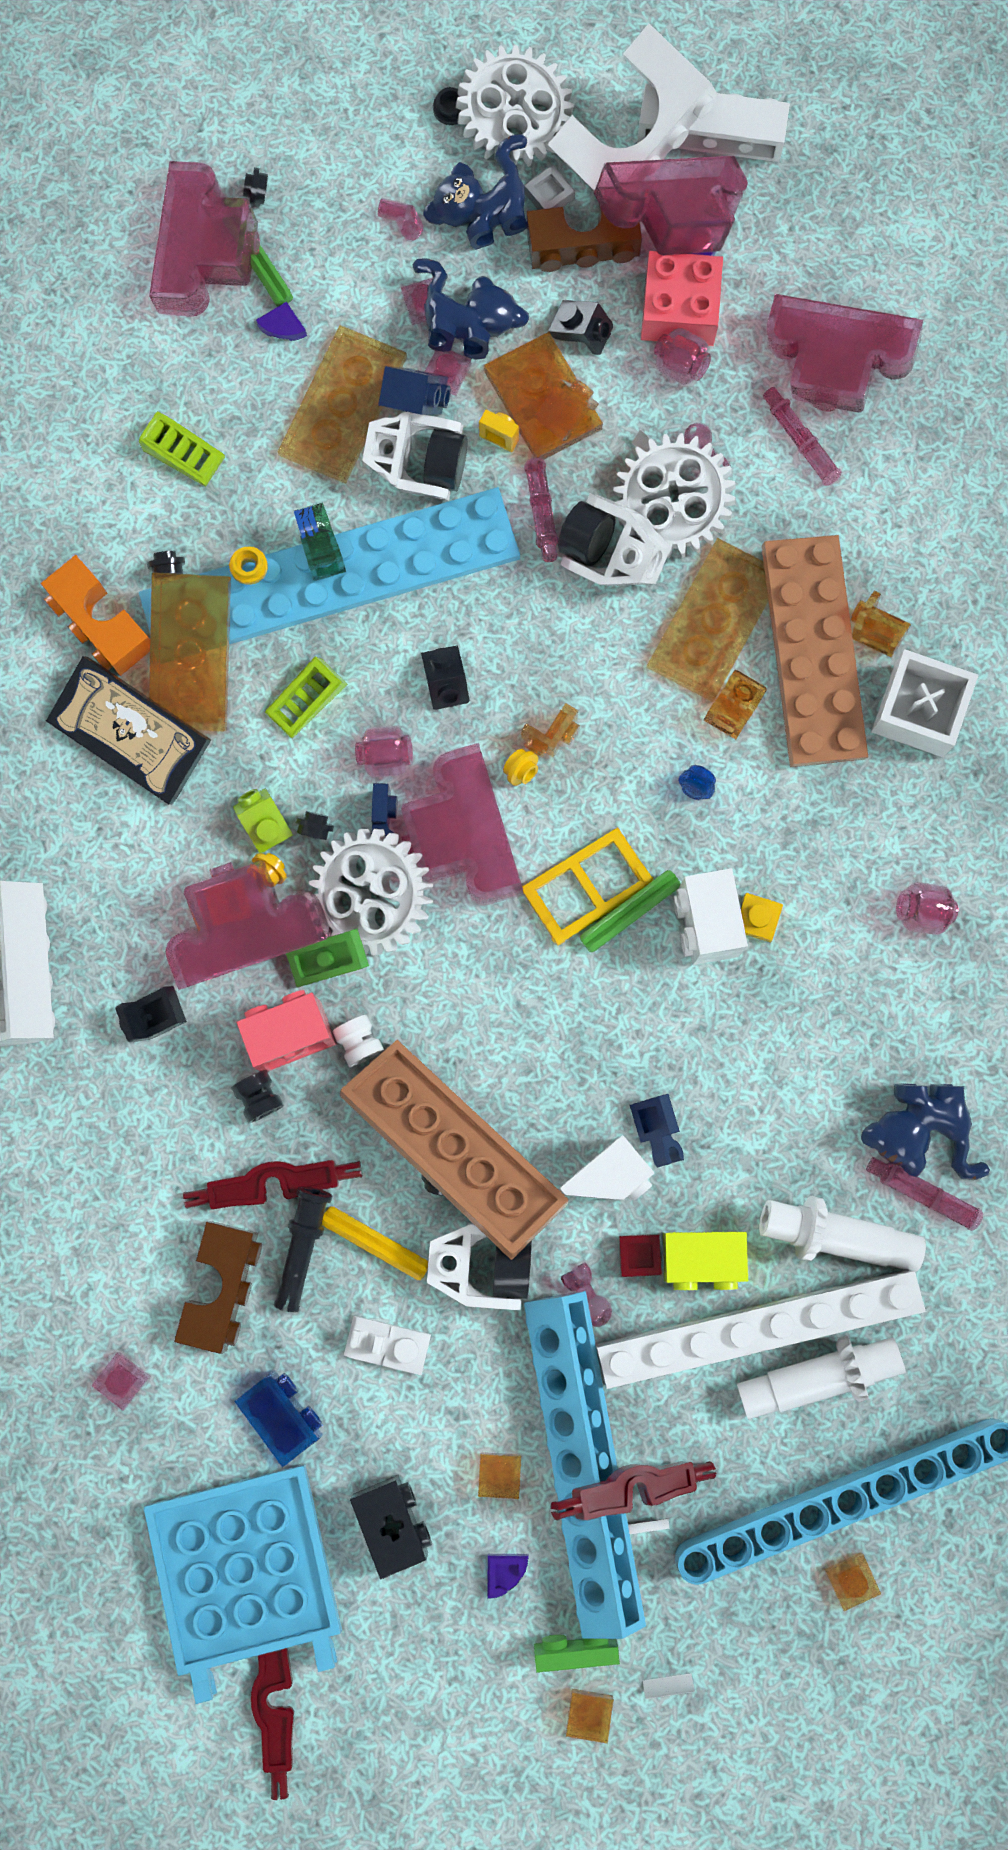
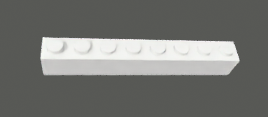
[596,1270,926,1389]

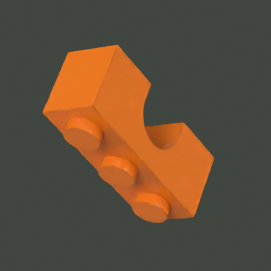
[40,554,154,676]

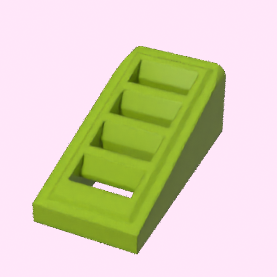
[139,411,225,487]
[265,656,348,738]

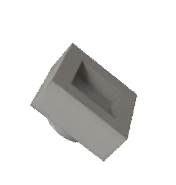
[524,165,575,210]

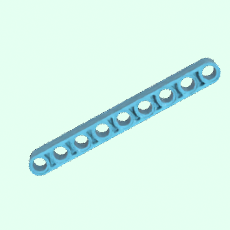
[675,1418,1008,1585]

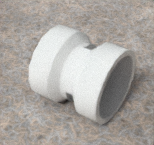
[332,1015,384,1068]

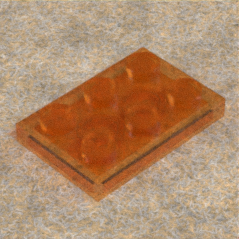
[484,332,603,463]

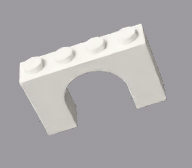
[547,23,718,202]

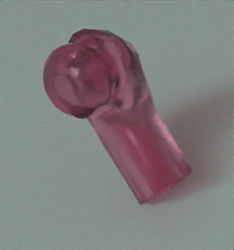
[378,198,423,240]

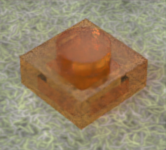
[478,1452,521,1499]
[824,1552,881,1611]
[566,1689,614,1744]

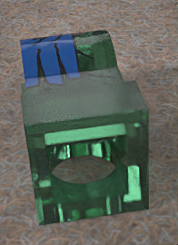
[293,502,346,581]

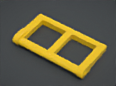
[521,827,654,946]

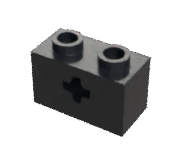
[350,1475,432,1580]

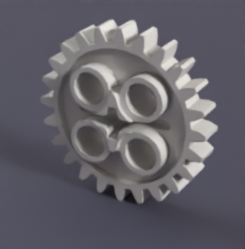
[456,44,574,167]
[613,433,736,558]
[309,829,433,956]

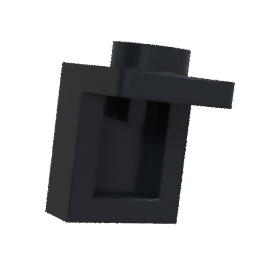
[548,300,613,355]
[421,645,470,710]
[115,986,187,1042]

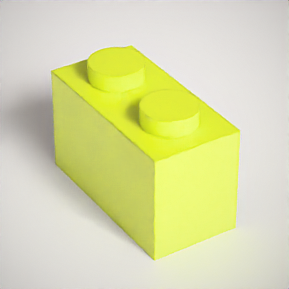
[662,1231,748,1290]

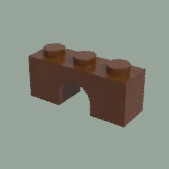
[526,198,642,272]
[174,1221,262,1354]

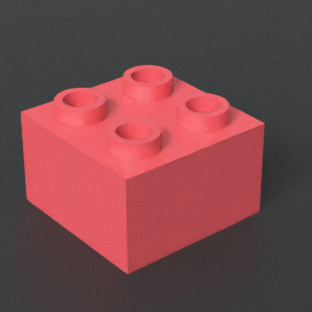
[641,251,723,346]
[236,990,337,1072]

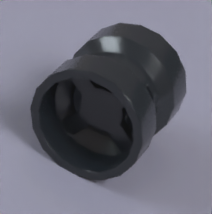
[231,1070,284,1124]

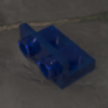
[234,1370,323,1468]

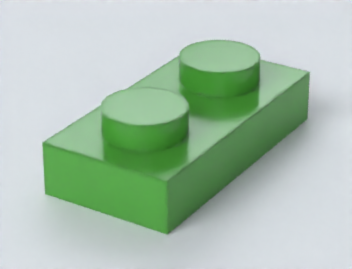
[285,928,369,988]
[534,1635,620,1673]

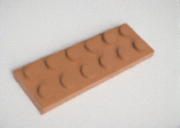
[761,535,868,767]
[340,1040,569,1260]

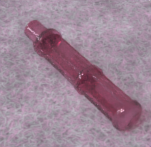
[763,387,842,486]
[524,457,559,562]
[866,1157,983,1231]

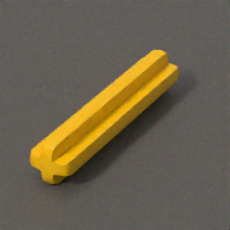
[322,1206,429,1280]

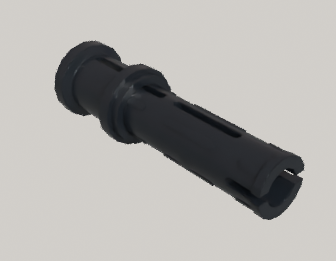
[274,1186,333,1312]

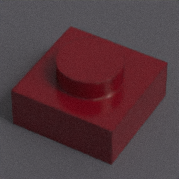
[619,1234,662,1277]

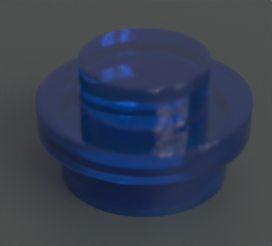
[678,765,716,800]

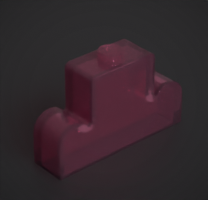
[594,156,748,256]
[149,161,260,317]
[767,294,923,413]
[401,743,523,905]
[166,860,332,990]

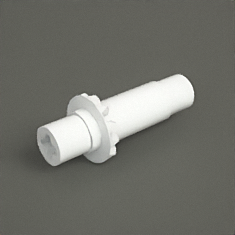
[759,1196,926,1272]
[737,1335,906,1420]

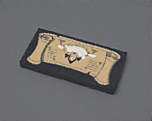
[46,656,211,805]

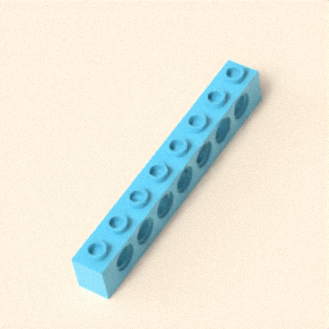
[524,1291,646,1639]

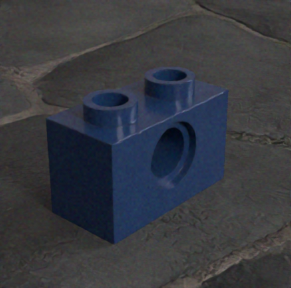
[378,366,451,415]

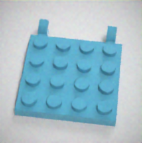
[144,1464,342,1704]

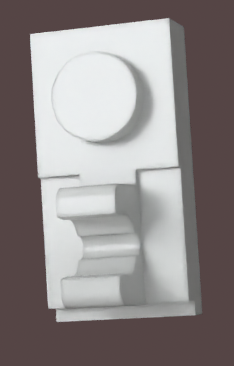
[344,1315,431,1375]

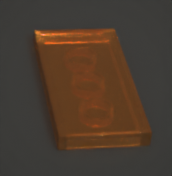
[277,325,407,484]
[647,538,769,702]
[149,573,231,731]

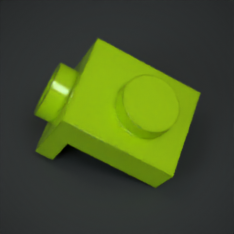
[233,788,293,853]

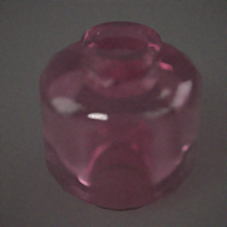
[654,328,711,385]
[355,726,413,778]
[896,882,958,935]

